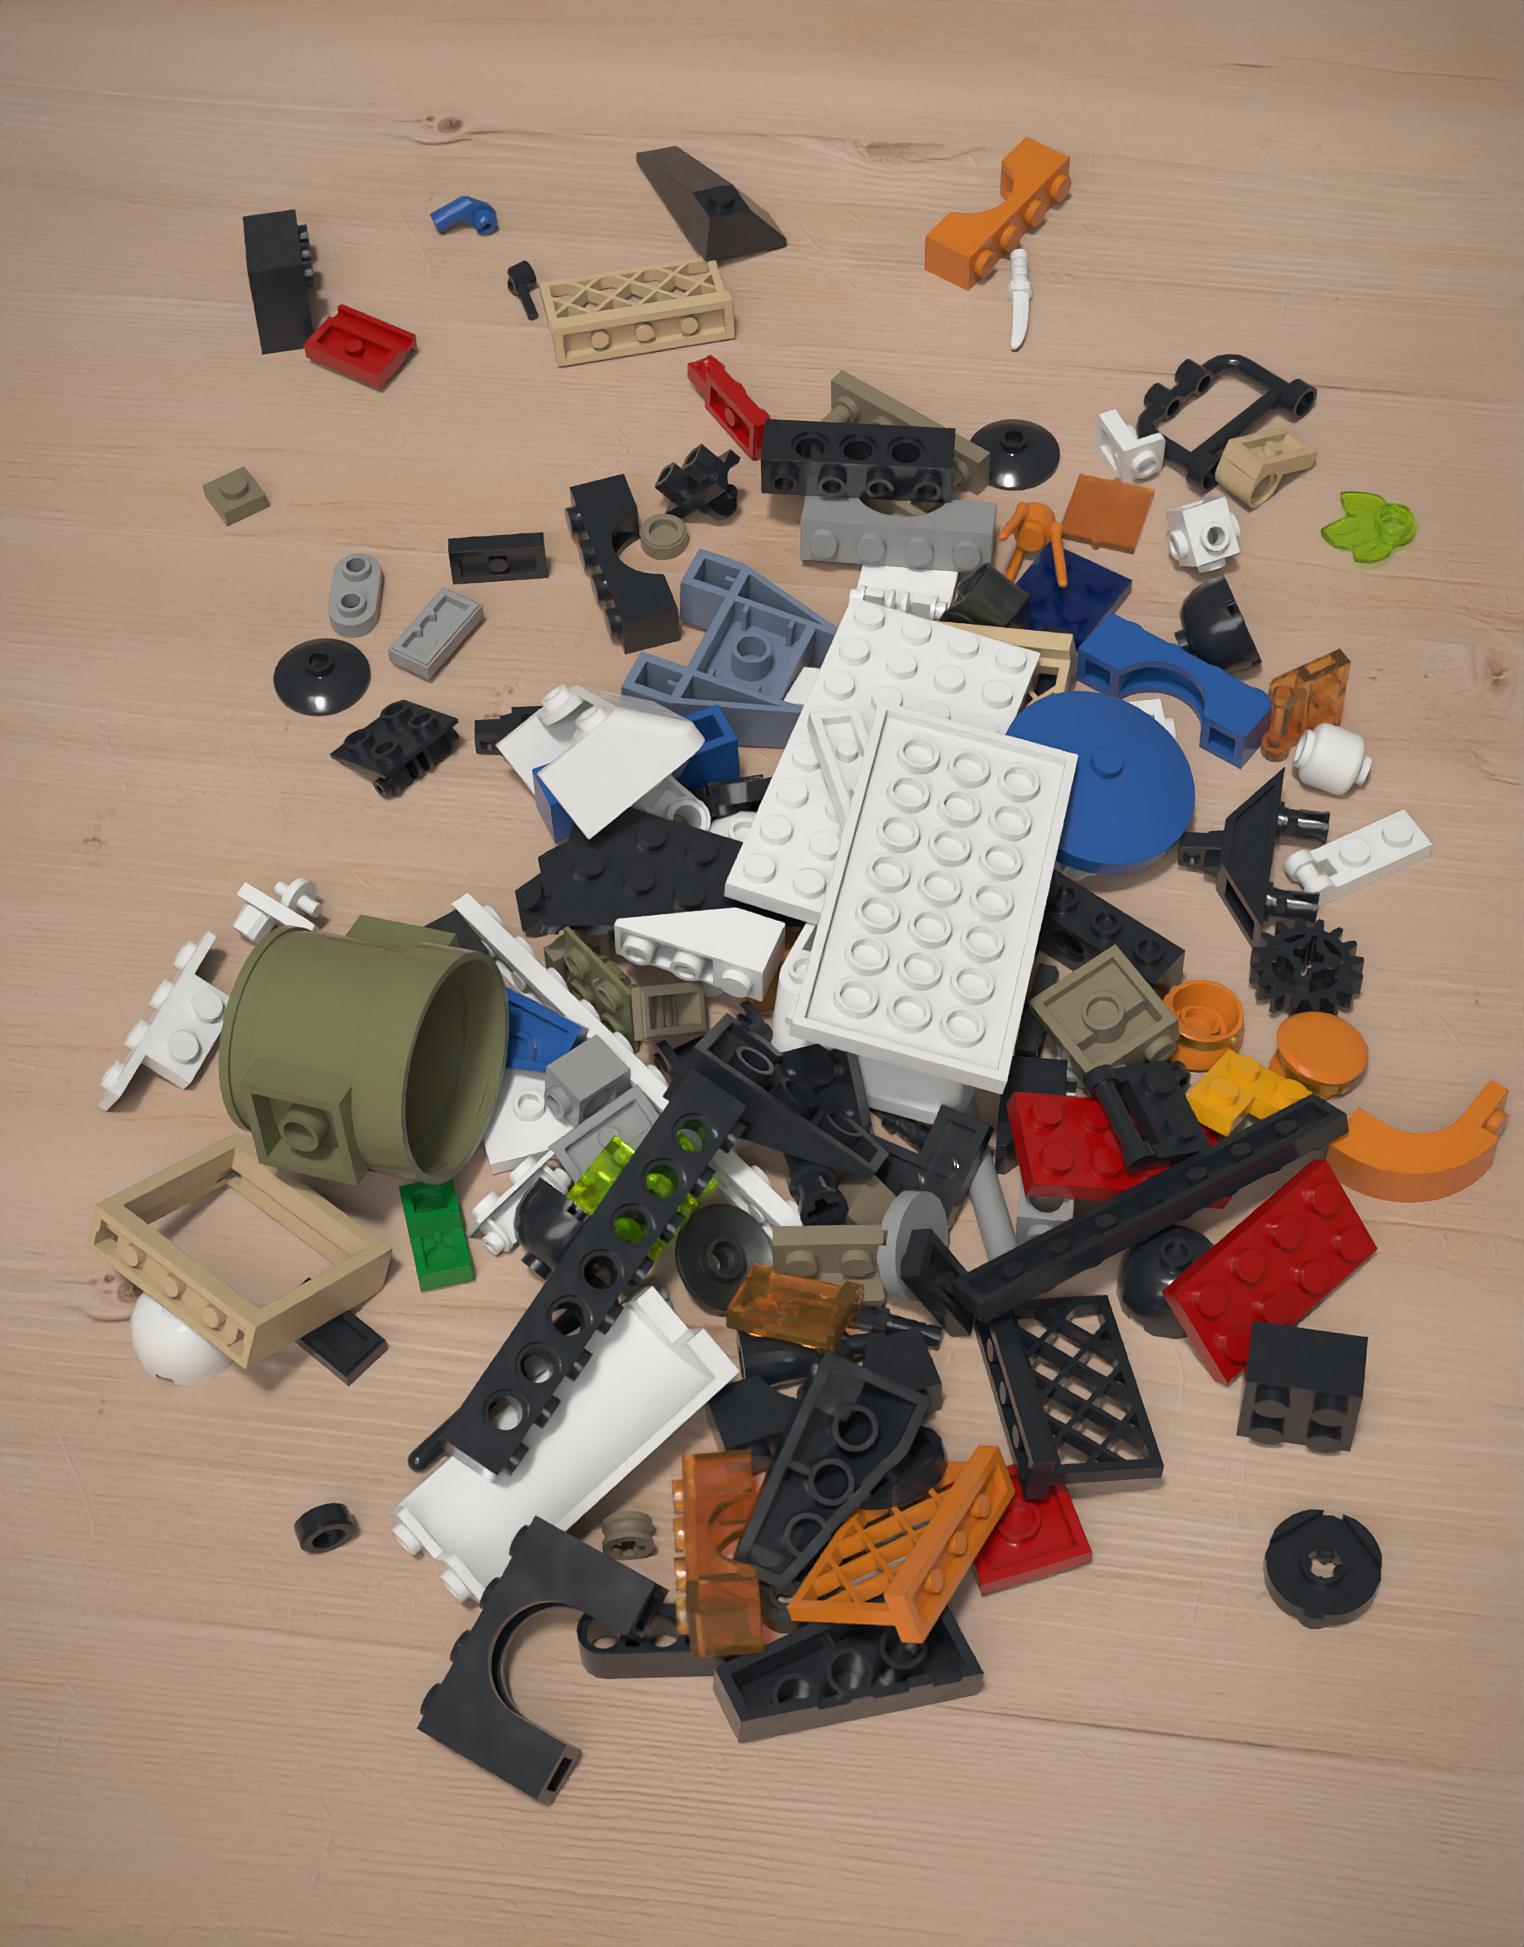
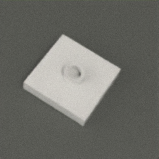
[482,1068,574,1175]

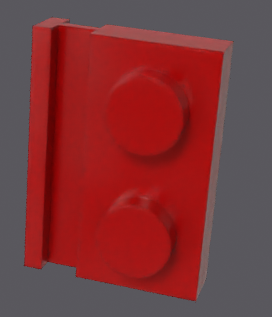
[304,304,417,389]

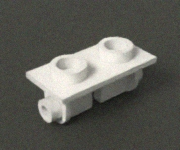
[465,1150,572,1255]

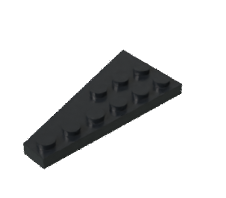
[540,807,806,935]

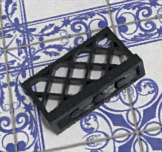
[974,1295,1164,1500]

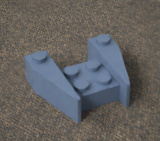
[621,549,838,749]

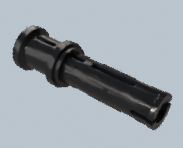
[783,1153,848,1226]

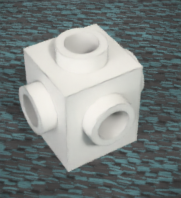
[1165,497,1240,573]

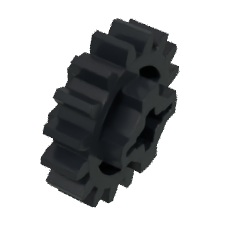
[1249,917,1364,1017]

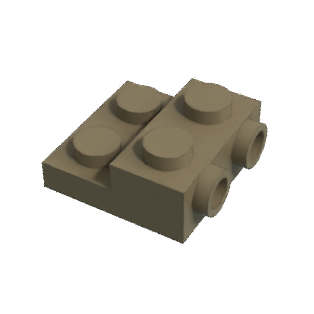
[1028,944,1180,1097]

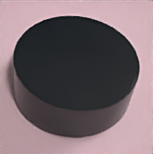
[294,1503,355,1553]

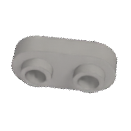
[328,553,383,638]

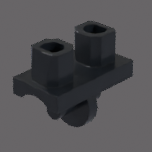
[655,444,741,520]

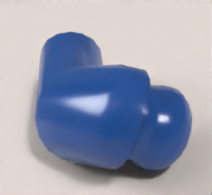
[430,196,498,235]

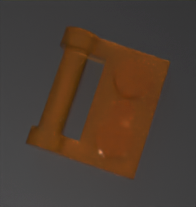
[1260,649,1351,762]
[726,1262,864,1351]

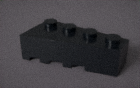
[713,1592,984,1743]

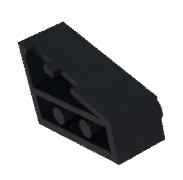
[243,209,315,355]

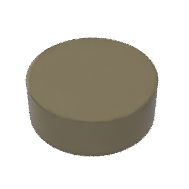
[640,514,688,560]

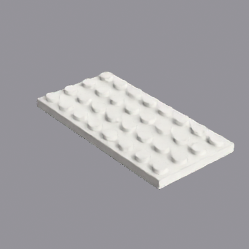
[724,597,1040,925]
[788,700,1078,1094]

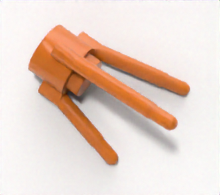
[998,502,1068,588]

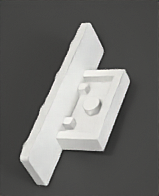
[97,930,230,1111]

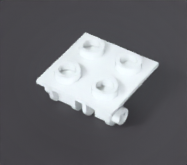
[849,564,958,621]

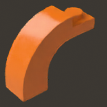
[1326,1079,1509,1203]

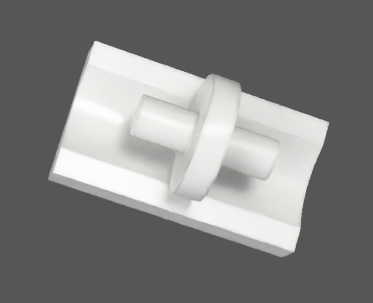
[233,877,322,944]

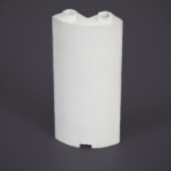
[387,1286,740,1604]

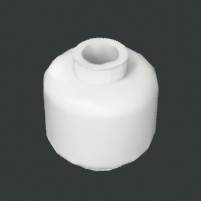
[1292,723,1372,795]

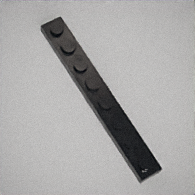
[951,1093,1349,1323]

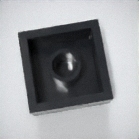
[1236,1321,1368,1453]

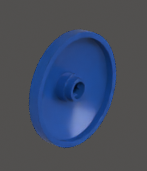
[1005,691,1195,875]

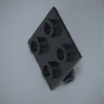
[329,699,460,798]

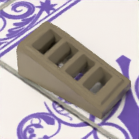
[631,981,707,1041]

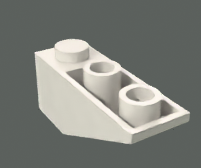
[614,907,785,1001]

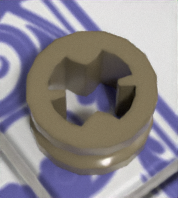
[601,1511,654,1560]

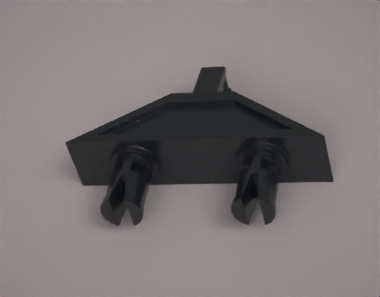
[1178,767,1331,948]

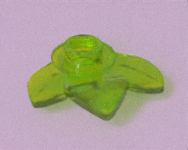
[1320,491,1417,564]

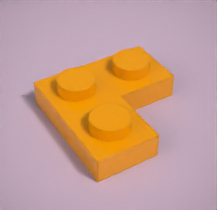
[1186,1049,1323,1137]

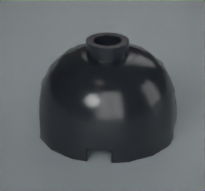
[1174,574,1262,674]
[513,1177,604,1281]
[1116,1225,1214,1339]

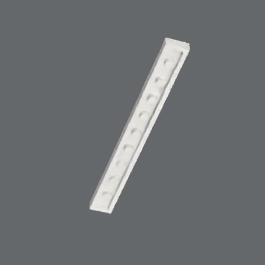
[451,893,804,1244]

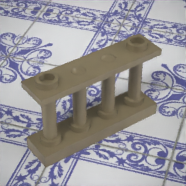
[820,370,990,517]

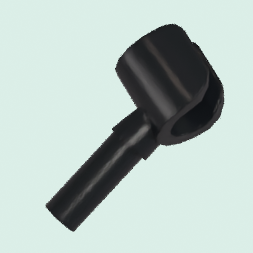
[507,260,539,321]

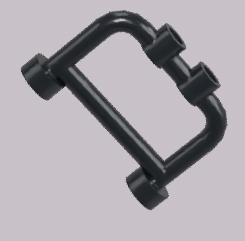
[1136,354,1317,494]

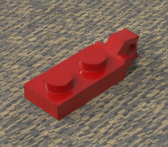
[687,355,771,461]

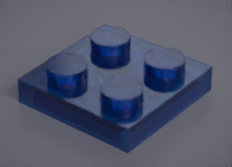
[1016,542,1132,652]

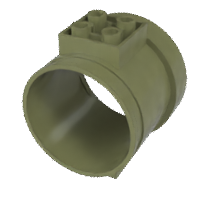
[218,915,509,1186]

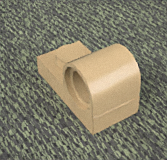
[1215,427,1319,508]

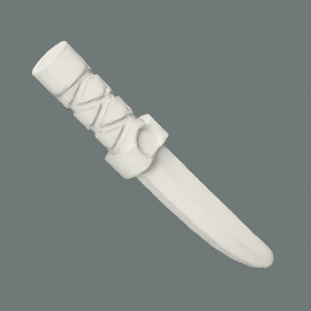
[1007,249,1032,349]

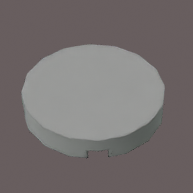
[877,1190,948,1302]

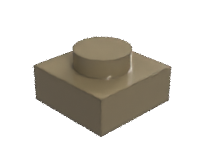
[203,466,268,526]

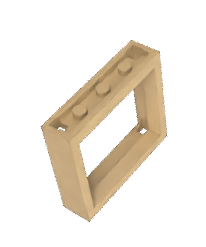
[87,1133,393,1370]

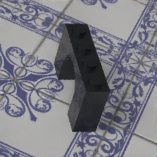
[416,1515,669,1804]

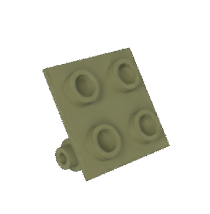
[564,926,639,1054]

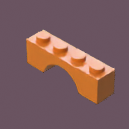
[925,137,1071,291]

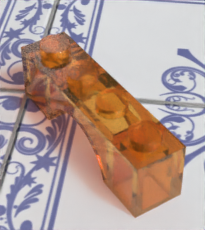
[672,1449,764,1659]

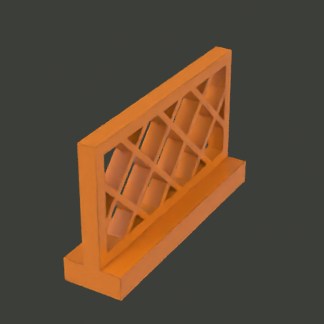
[787,1445,1015,1643]

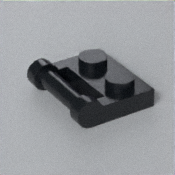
[1082,1060,1211,1173]

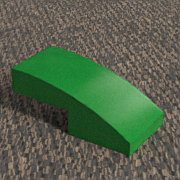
[399,1179,475,1292]

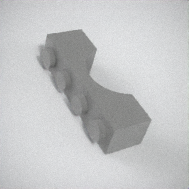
[800,496,997,573]

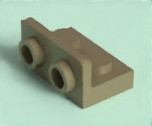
[772,1224,885,1308]

